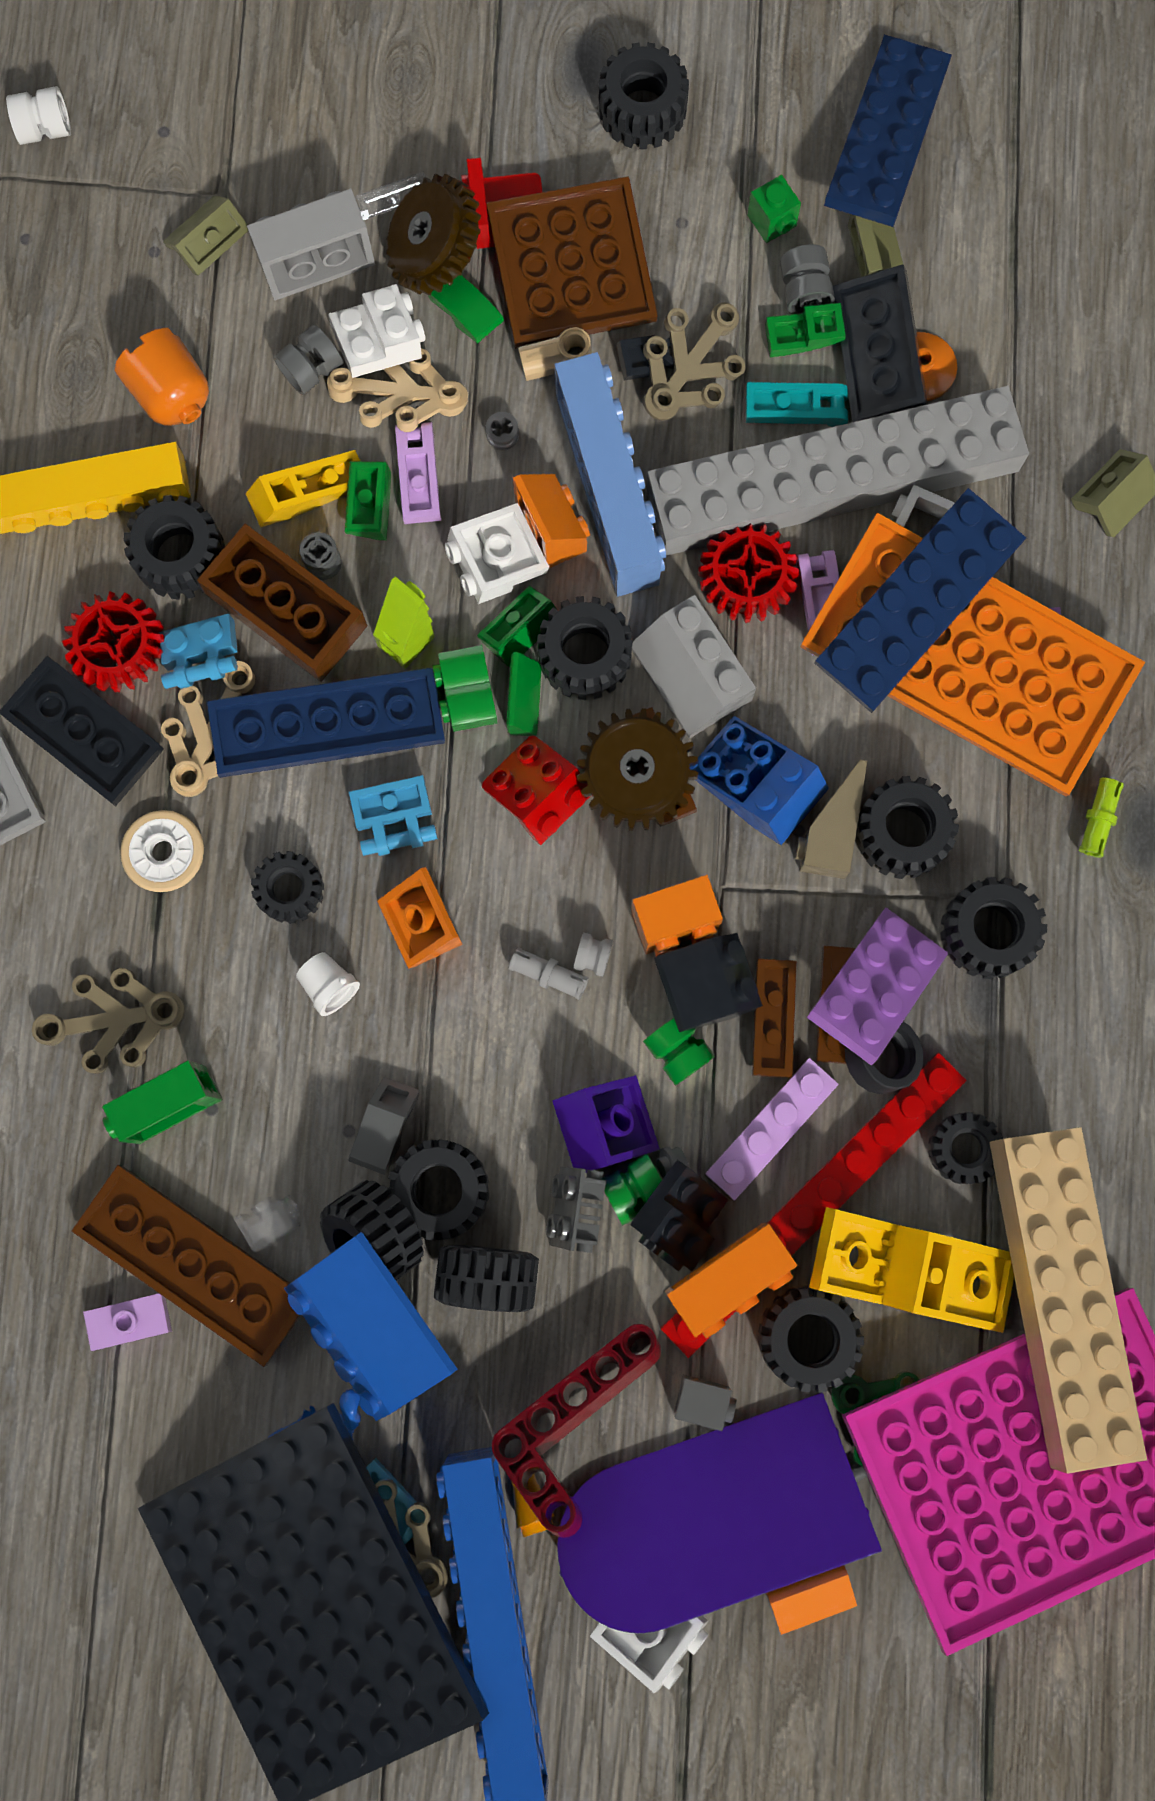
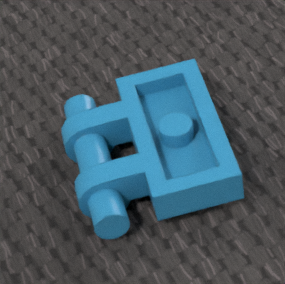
[159,613,238,689]
[349,775,438,856]

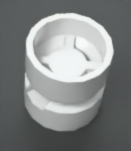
[6,86,71,145]

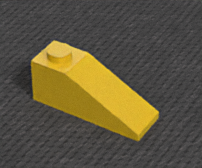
[245,450,360,528]

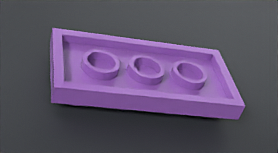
[807,907,948,1066]

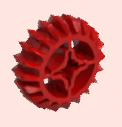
[698,523,799,624]
[62,591,165,693]

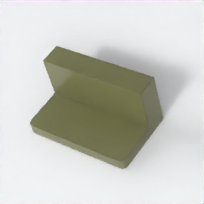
[163,196,248,276]
[848,214,903,277]
[1071,449,1155,537]

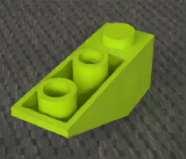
[373,576,435,669]

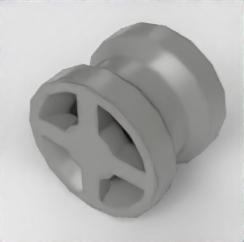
[573,932,613,977]

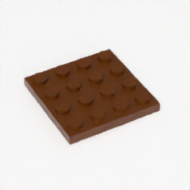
[487,176,658,349]

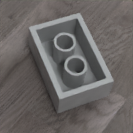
[247,189,375,301]

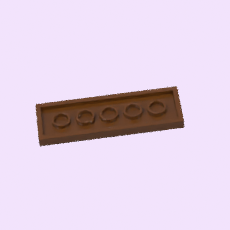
[71,1165,301,1367]

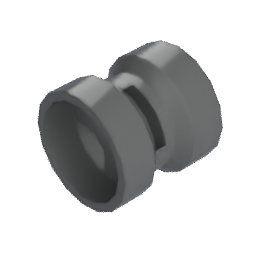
[299,532,342,580]

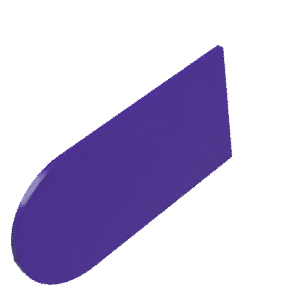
[557,1392,882,1633]

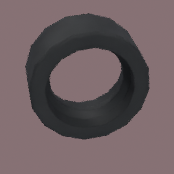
[845,1021,923,1094]

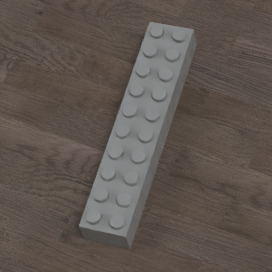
[646,385,1029,556]

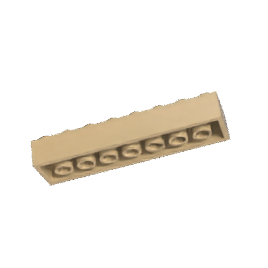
[990,1127,1147,1474]

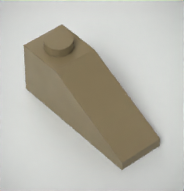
[795,760,867,879]

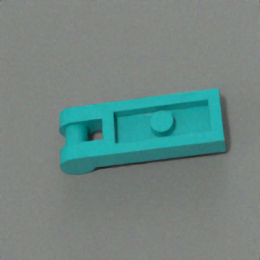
[746,382,848,427]

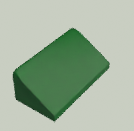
[345,461,391,541]
[477,585,557,667]
[507,652,542,736]

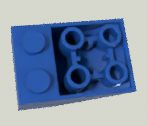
[690,716,829,845]

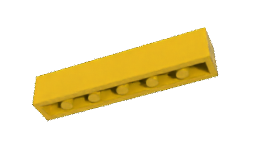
[0,442,191,534]

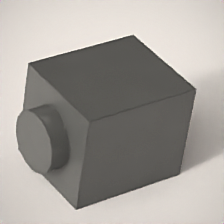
[674,1374,737,1431]

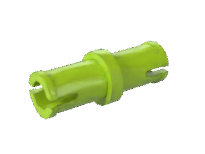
[1078,778,1124,858]

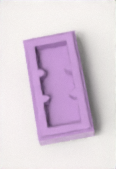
[83,1294,172,1351]

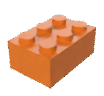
[664,1223,798,1338]

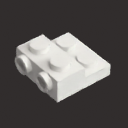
[328,284,425,378]
[445,503,549,604]
[590,1616,709,1693]

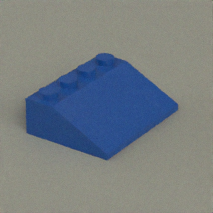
[284,1232,458,1421]

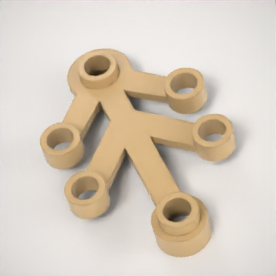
[327,348,468,432]
[161,661,255,797]

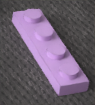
[705,1058,839,1201]

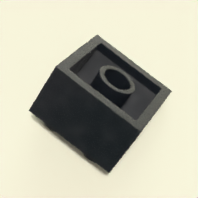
[654,933,763,1032]

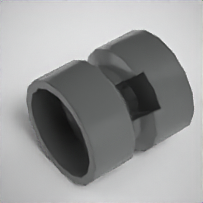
[780,244,835,314]
[273,324,343,396]

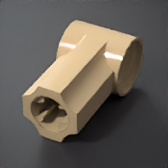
[518,327,592,381]

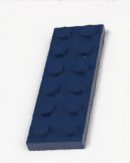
[824,34,952,227]
[814,488,1026,713]
[207,668,445,778]

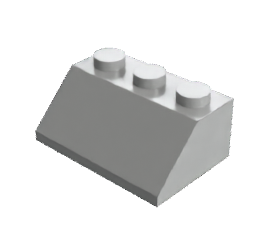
[632,595,756,738]

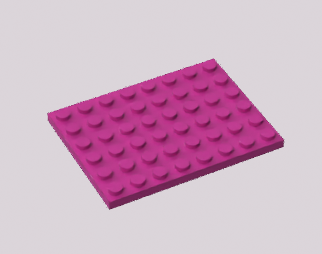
[842,1288,1155,1656]

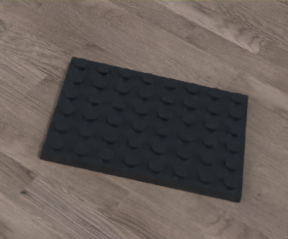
[138,1403,489,1801]

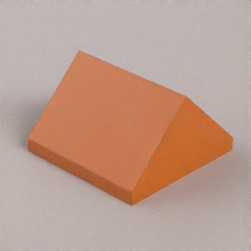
[377,867,463,969]
[766,1565,857,1635]

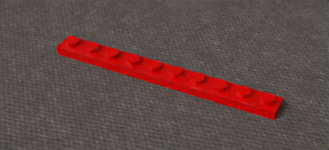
[660,1053,967,1359]

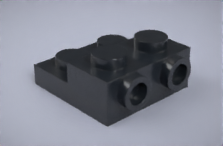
[630,1159,728,1272]

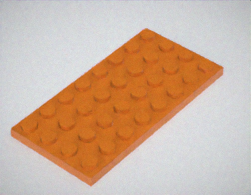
[800,513,1145,796]

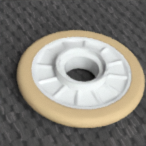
[120,810,204,892]

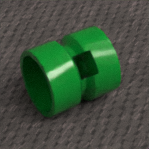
[643,1018,716,1086]
[602,1154,662,1226]

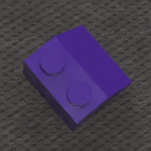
[552,1075,660,1173]

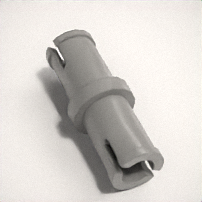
[509,947,589,1000]

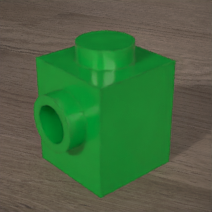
[747,174,801,243]

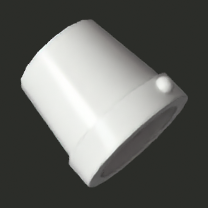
[296,952,360,1016]

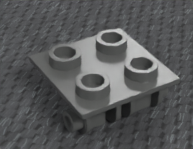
[546,1167,606,1253]

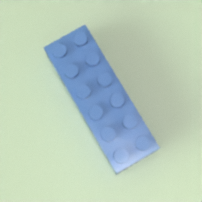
[554,352,666,597]

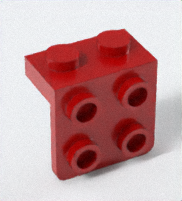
[461,157,542,249]
[481,736,591,845]

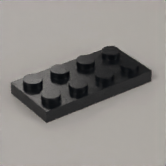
[833,264,928,422]
[0,656,164,807]

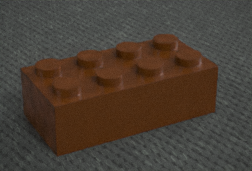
[197,523,368,682]

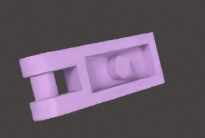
[395,422,441,524]
[796,550,839,656]

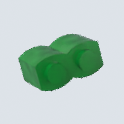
[432,645,497,732]

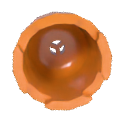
[114,328,209,426]

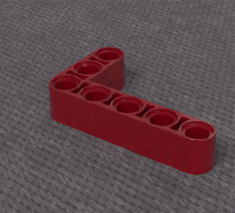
[492,1324,661,1538]

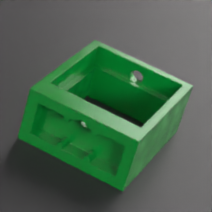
[102,1060,223,1144]

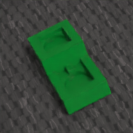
[428,275,504,344]
[765,303,846,358]

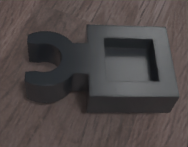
[617,335,674,381]

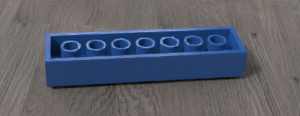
[436,1447,549,1801]

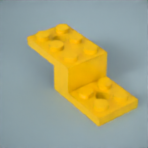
[809,1207,1014,1333]

